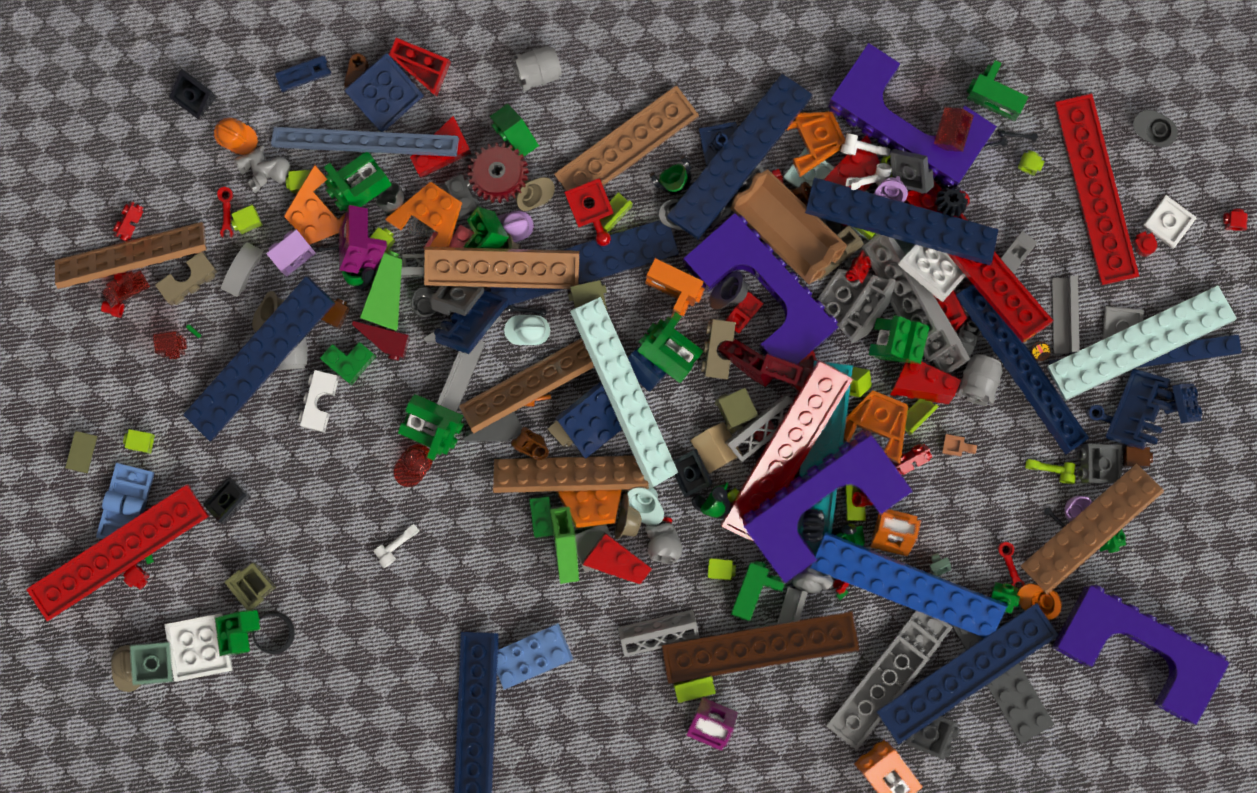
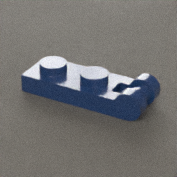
[275,56,332,93]

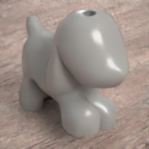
[234,146,290,193]

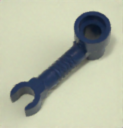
[1086,405,1113,424]

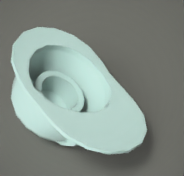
[504,315,550,345]
[627,487,664,526]

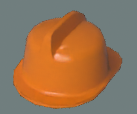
[214,118,258,155]
[1018,584,1062,620]

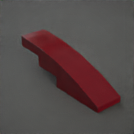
[761,354,812,387]

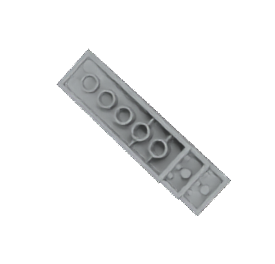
[861,234,970,374]
[826,610,953,750]

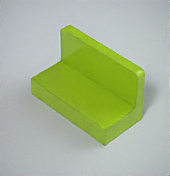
[600,192,633,232]
[905,399,939,436]
[673,676,716,703]

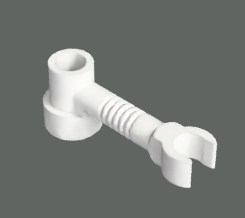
[840,133,891,156]
[846,163,892,190]
[374,524,419,568]

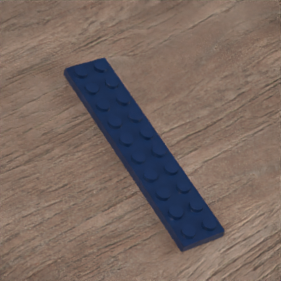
[667,74,813,239]
[805,177,999,265]
[490,220,679,307]
[183,276,335,441]
[956,285,1089,454]
[876,603,1059,745]
[454,632,499,793]

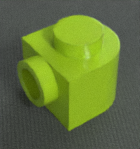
[1018,151,1045,176]

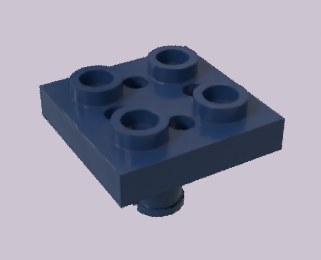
[699,122,738,167]
[1164,383,1202,424]

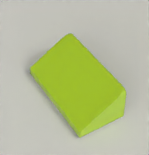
[845,485,866,521]

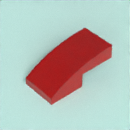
[725,291,764,334]

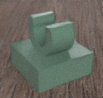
[930,553,951,577]

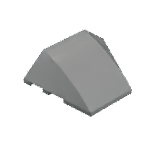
[817,269,896,343]

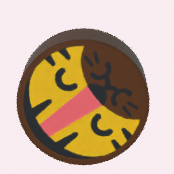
[1030,342,1051,361]

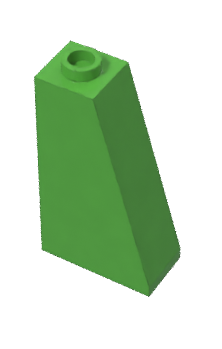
[360,250,402,331]
[550,506,579,584]

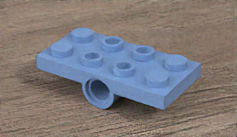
[96,463,155,539]
[497,624,574,690]

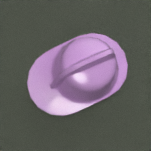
[874,176,908,202]
[498,211,534,242]

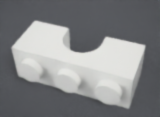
[298,370,339,433]

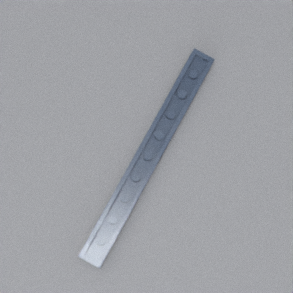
[271,127,459,157]

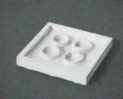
[898,245,966,302]
[164,613,233,682]

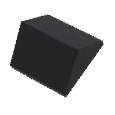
[169,69,217,120]
[673,449,712,498]
[203,476,251,525]

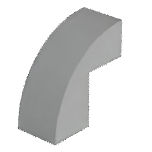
[1001,231,1037,274]
[221,242,263,297]

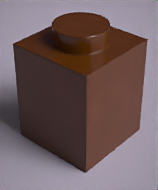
[321,298,350,330]
[1123,447,1153,468]

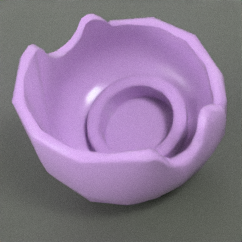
[1065,496,1093,522]

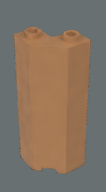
[730,170,847,284]

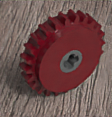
[467,142,529,203]

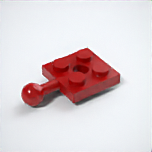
[564,178,614,246]

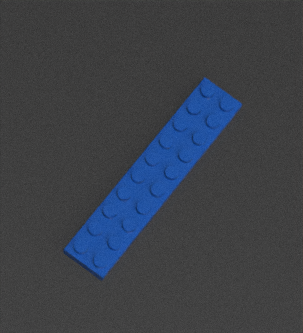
[811,532,1007,638]

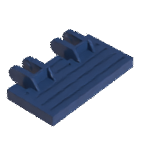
[434,290,508,355]
[1106,369,1175,450]

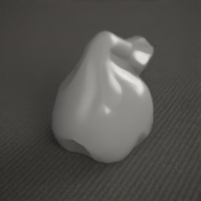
[645,523,683,564]
[792,565,833,594]

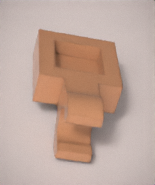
[942,434,977,457]

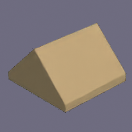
[690,422,742,474]

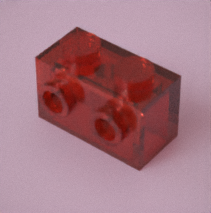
[934,107,974,152]
[102,270,150,308]
[153,331,187,359]

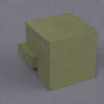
[567,279,607,310]
[715,388,759,435]
[224,563,277,611]

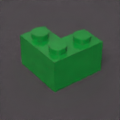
[489,103,539,157]
[463,207,509,249]
[320,342,376,386]
[530,497,553,538]
[215,611,260,656]

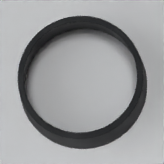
[252,612,295,654]

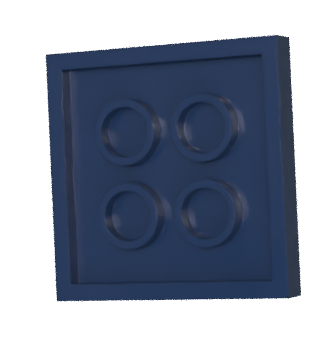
[344,53,424,132]
[555,382,622,459]

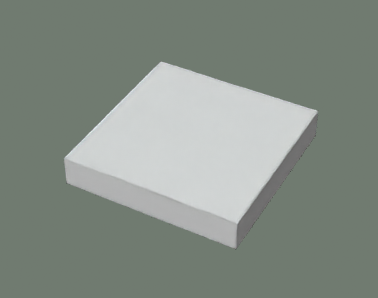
[1143,195,1197,248]

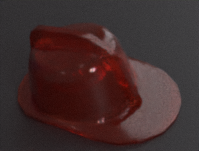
[394,444,433,487]

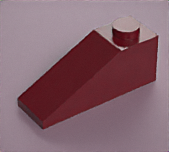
[352,321,410,361]
[717,338,774,387]

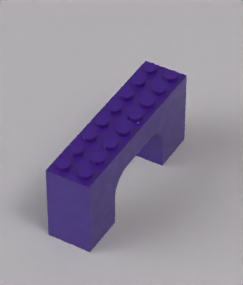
[828,43,997,189]
[683,213,838,364]
[742,430,913,583]
[1051,585,1230,725]

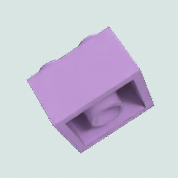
[266,229,316,277]

